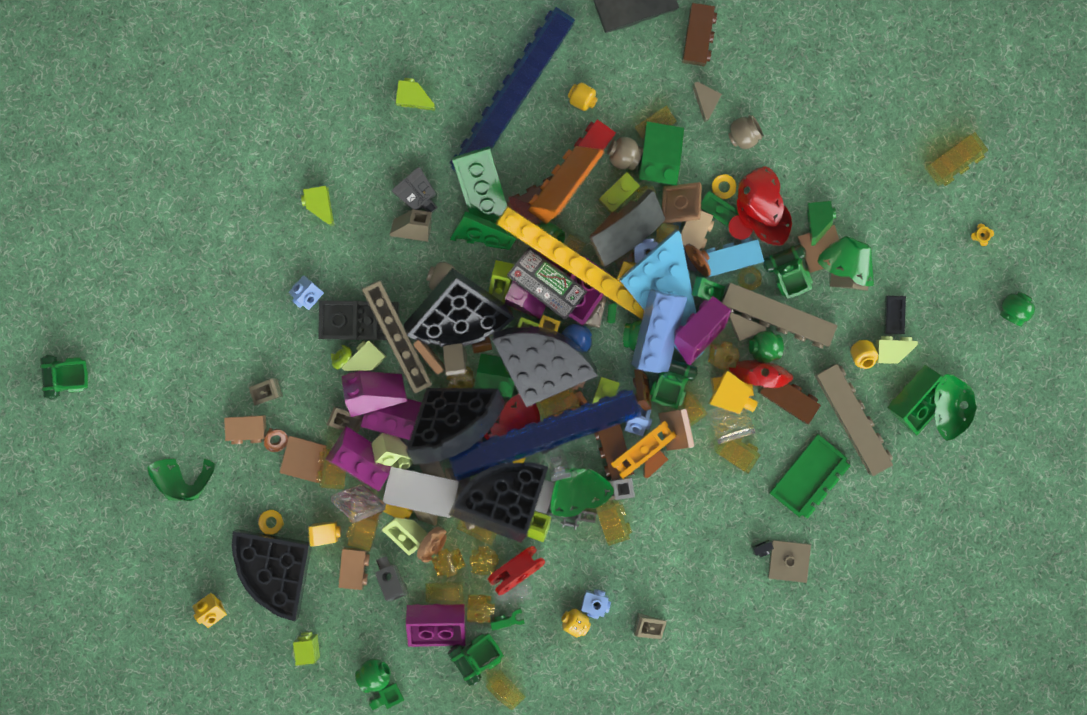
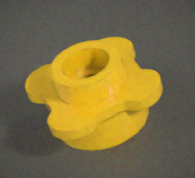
[971,224,994,246]

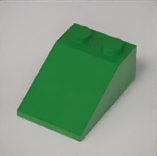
[637,121,684,186]

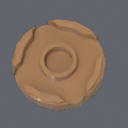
[417,526,447,563]

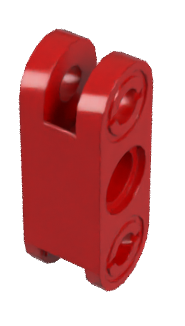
[488,546,545,596]

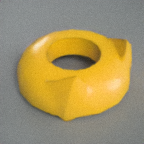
[712,174,737,199]
[258,510,284,535]

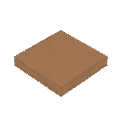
[662,182,702,224]
[797,225,839,273]
[413,340,445,374]
[658,409,695,451]
[279,436,327,483]

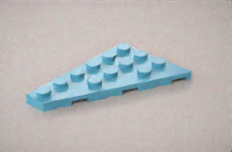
[619,230,704,357]

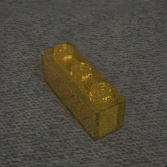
[925,132,988,186]

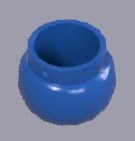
[561,324,592,353]

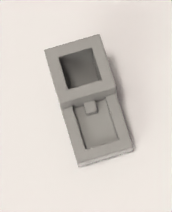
[598,477,635,501]

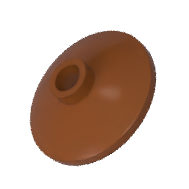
[685,244,711,277]

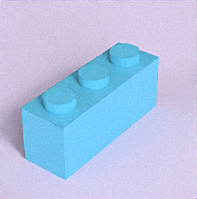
[705,237,764,278]

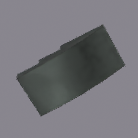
[593,0,679,33]
[589,189,666,266]
[318,300,399,340]

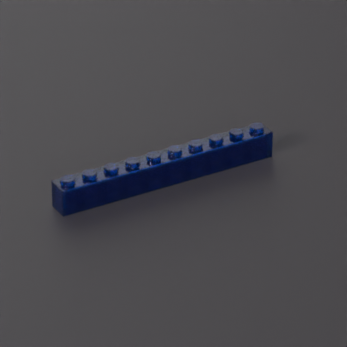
[450,7,575,173]
[449,390,641,481]

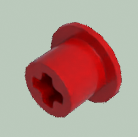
[728,215,753,240]

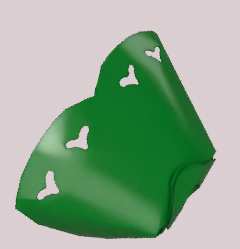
[817,236,874,287]
[934,374,977,441]
[147,459,216,501]
[551,468,615,517]

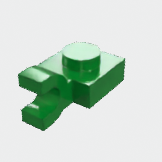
[490,608,525,631]
[369,682,404,711]

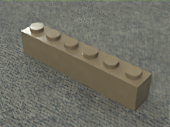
[361,280,432,393]
[721,283,838,349]
[814,364,893,476]

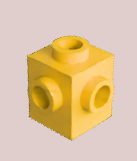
[192,593,227,628]

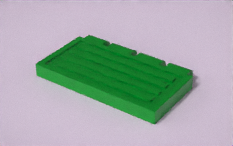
[769,434,850,519]

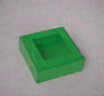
[607,304,617,324]

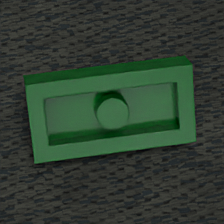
[701,191,739,227]
[691,276,725,302]

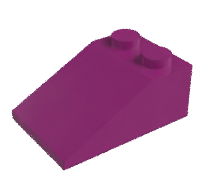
[341,371,407,417]

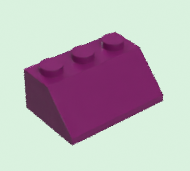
[505,249,564,320]
[566,255,615,325]
[674,296,731,365]
[361,398,422,440]
[326,426,391,491]
[406,604,466,647]

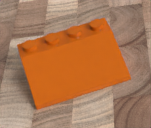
[528,146,604,224]

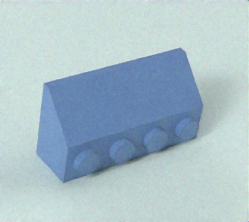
[631,289,687,373]

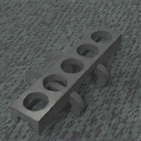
[546,504,597,530]

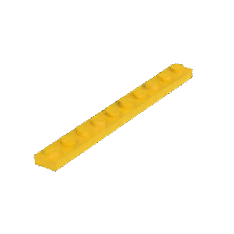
[496,207,644,320]

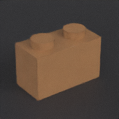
[224,415,267,444]
[339,547,370,590]

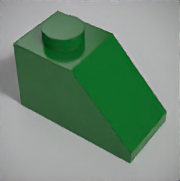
[807,201,836,246]

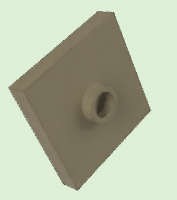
[768,540,811,583]

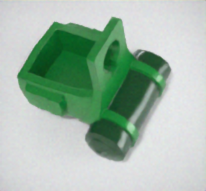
[763,244,813,299]
[40,355,88,399]
[650,359,698,409]
[447,633,504,686]

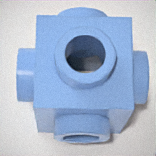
[634,239,658,263]
[288,275,324,310]
[623,402,652,436]
[581,589,611,619]

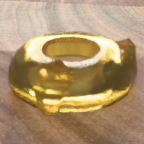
[737,266,762,291]

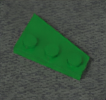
[450,211,517,250]

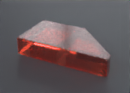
[508,196,540,225]

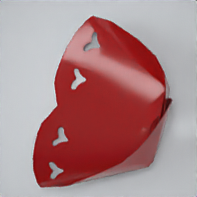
[738,166,784,227]
[737,199,792,246]
[728,360,793,388]
[483,393,541,448]

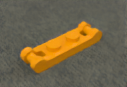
[611,421,677,479]

